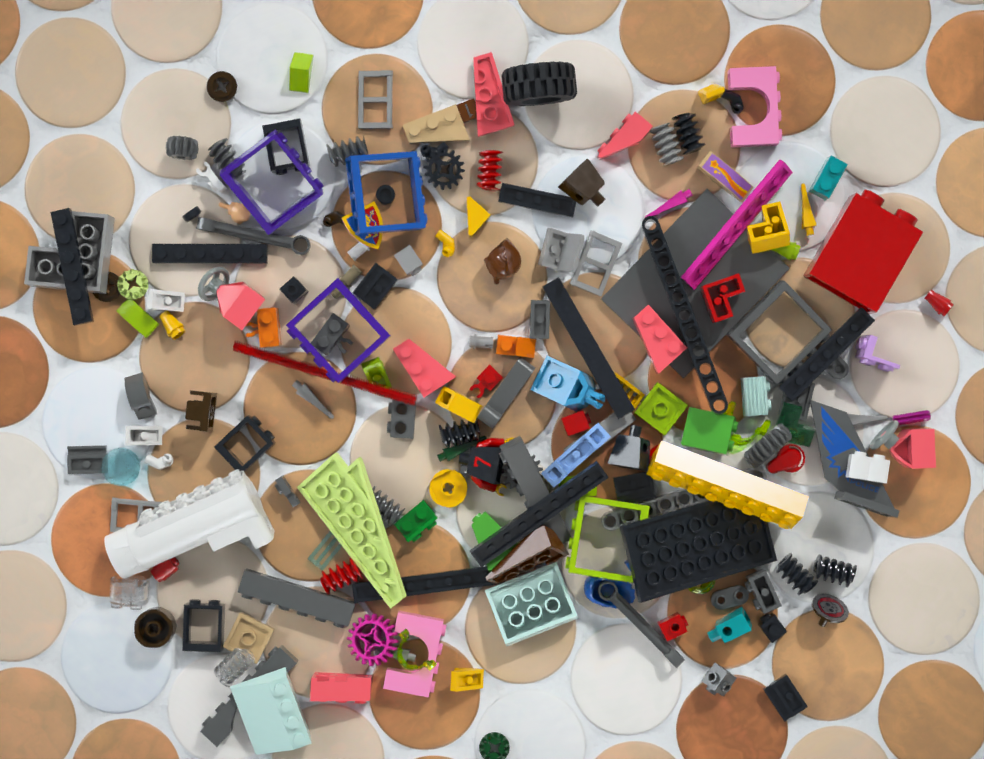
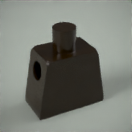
[558,158,606,207]

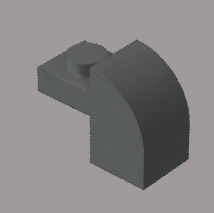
[124,372,157,420]

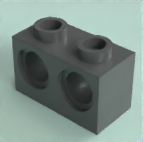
[387,399,416,439]

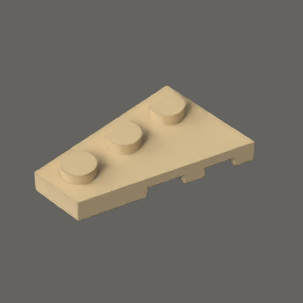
[403,104,470,144]

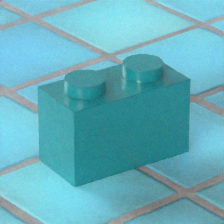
[809,155,848,200]

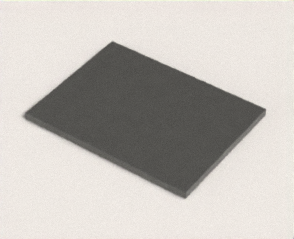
[601,189,789,378]

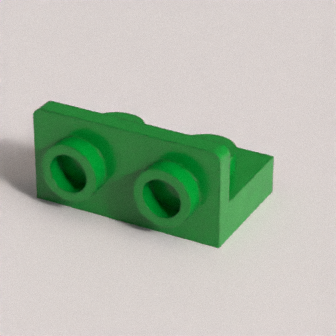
[394,500,438,542]

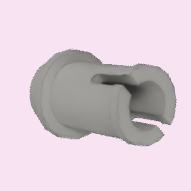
[469,334,493,349]

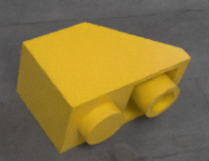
[435,386,482,423]

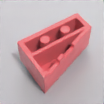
[632,305,687,374]
[310,672,372,704]

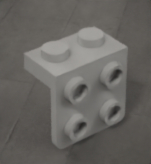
[538,228,585,273]

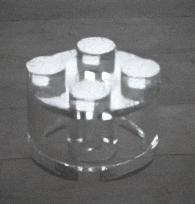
[109,575,150,610]

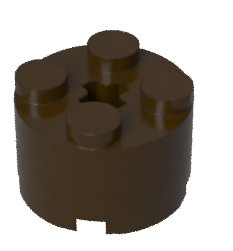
[134,607,177,648]

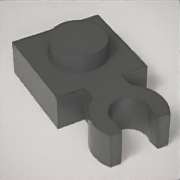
[275,475,301,507]

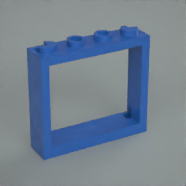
[345,151,427,235]

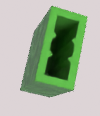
[681,407,739,456]

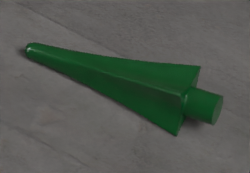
[437,436,487,462]

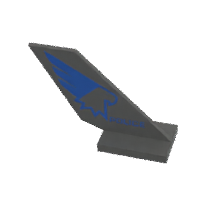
[810,400,900,518]

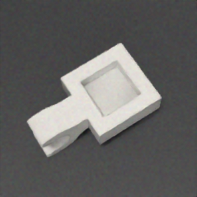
[196,162,228,193]

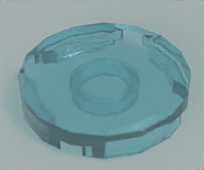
[101,448,140,486]

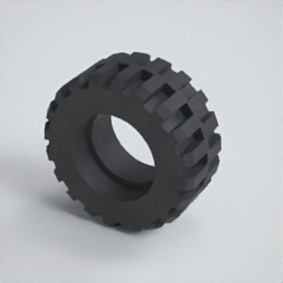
[501,61,577,106]

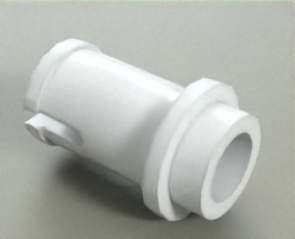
[347,242,370,261]

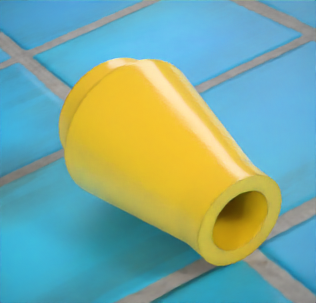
[159,311,186,340]

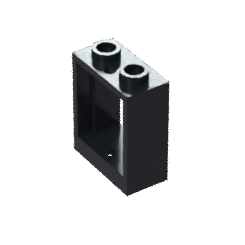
[262,118,310,175]
[214,415,276,472]
[182,599,225,652]

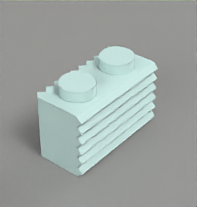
[741,376,771,416]

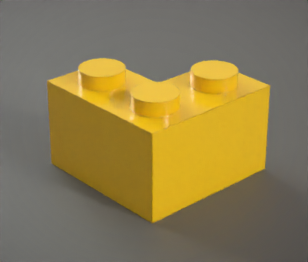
[747,201,790,254]

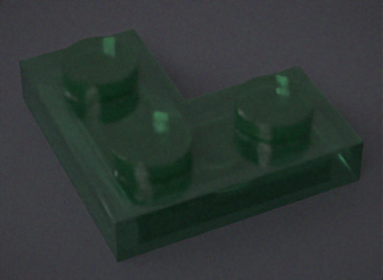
[775,402,815,447]

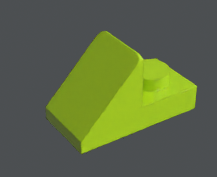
[361,357,392,389]

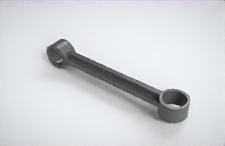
[196,217,311,255]
[597,580,685,668]

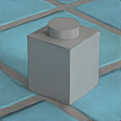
[394,245,423,276]

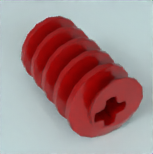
[477,150,503,191]
[320,558,363,595]

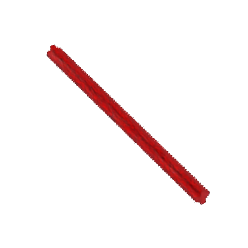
[233,340,417,406]

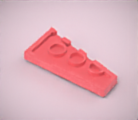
[473,52,515,137]

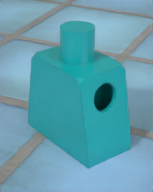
[707,606,752,643]

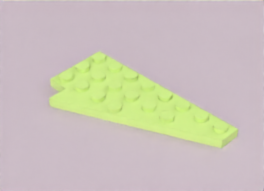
[297,453,407,609]

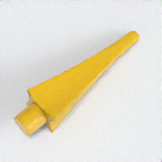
[801,183,817,236]

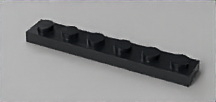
[50,208,94,326]
[152,244,268,264]
[778,307,875,401]

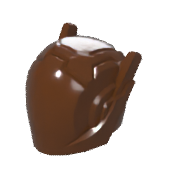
[484,238,521,284]

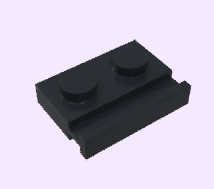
[353,263,398,310]
[613,471,656,503]
[763,674,808,722]

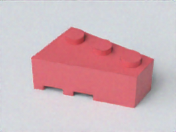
[393,339,456,398]

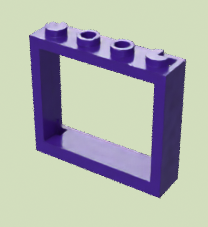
[220,129,324,235]
[286,278,391,383]

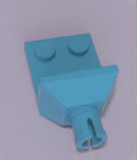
[530,356,605,412]

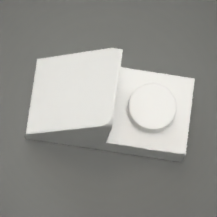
[147,289,185,312]
[125,426,162,445]

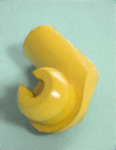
[435,229,455,257]

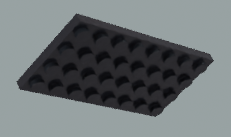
[619,500,777,603]

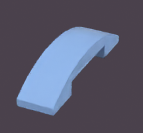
[541,422,611,488]

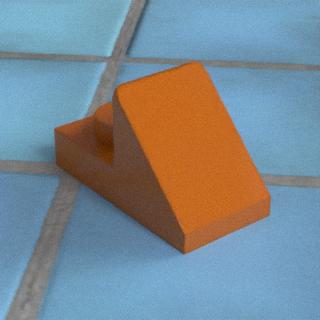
[496,335,536,358]

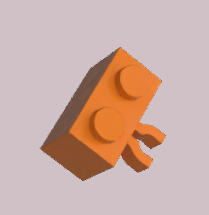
[246,307,282,348]

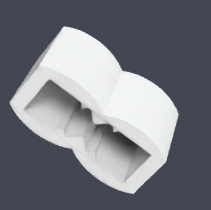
[846,451,890,484]

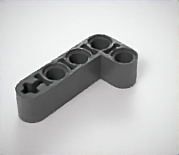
[477,357,536,429]

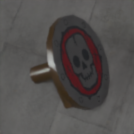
[812,594,849,627]

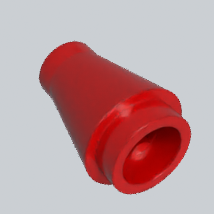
[924,289,954,316]

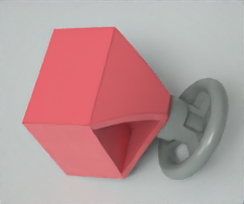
[198,267,265,330]
[870,420,936,469]

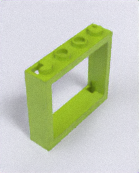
[565,496,650,583]

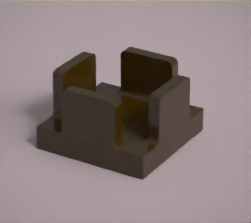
[185,390,217,432]

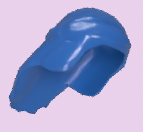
[584,576,635,609]

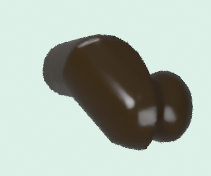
[323,211,346,227]

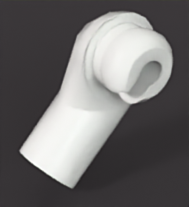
[144,454,173,470]

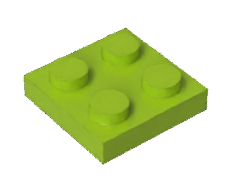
[634,382,688,436]

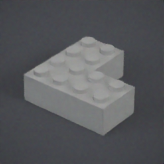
[24,211,115,294]

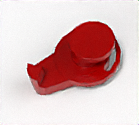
[765,444,805,474]

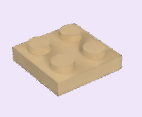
[223,612,275,664]

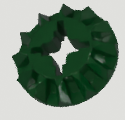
[479,732,510,759]

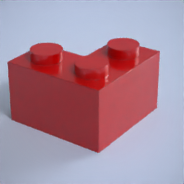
[700,273,746,324]

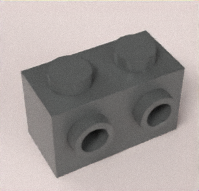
[744,568,782,614]

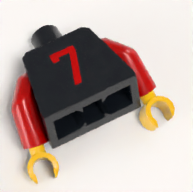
[459,437,514,496]

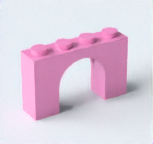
[727,66,782,148]
[383,611,447,697]

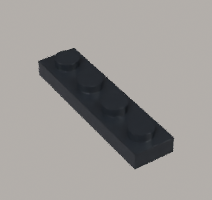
[498,183,576,218]

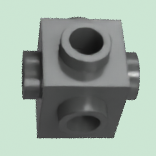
[702,663,737,697]

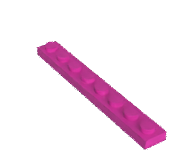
[681,159,793,290]

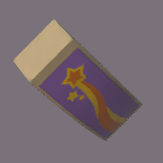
[697,151,753,203]

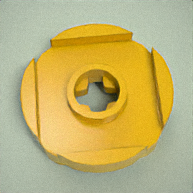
[429,469,468,508]

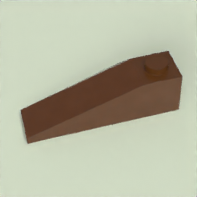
[486,525,569,584]

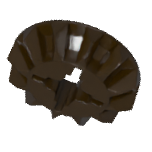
[207,71,238,102]
[93,272,120,302]

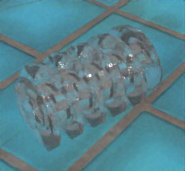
[214,648,255,687]

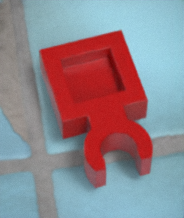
[470,364,503,398]

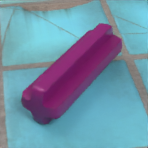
[892,410,931,425]

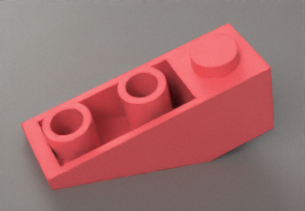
[597,111,653,160]

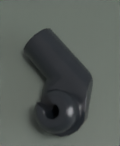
[721,88,744,114]
[420,141,450,159]

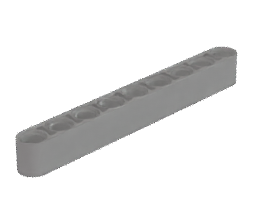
[601,467,767,530]

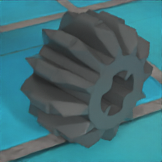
[166,136,199,160]

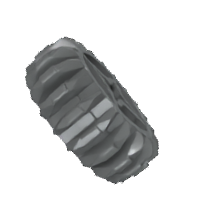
[744,424,792,468]

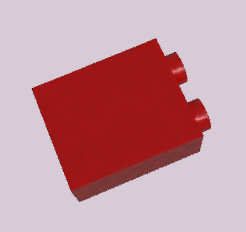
[803,190,923,314]

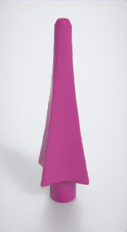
[645,189,693,218]

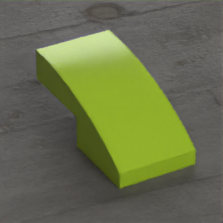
[117,299,159,338]

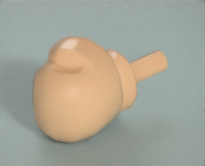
[219,202,251,224]

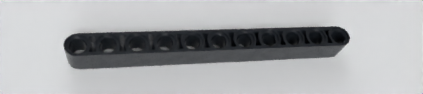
[642,216,728,415]

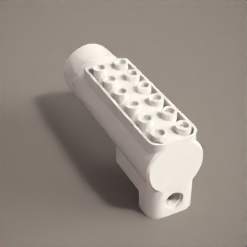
[105,469,275,579]

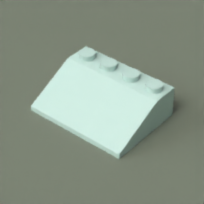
[485,562,578,646]
[230,667,312,755]

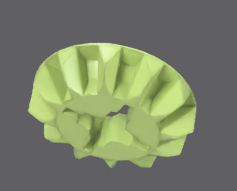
[117,269,148,300]

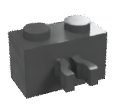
[311,313,354,356]

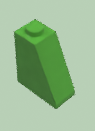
[472,512,518,572]

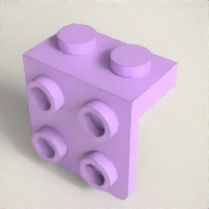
[855,335,901,372]

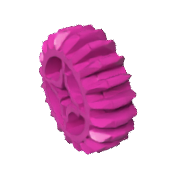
[347,614,399,666]

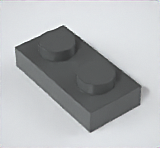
[530,300,550,339]

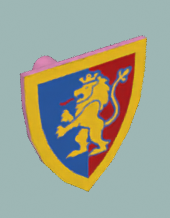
[341,201,383,249]

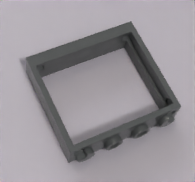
[726,281,832,384]

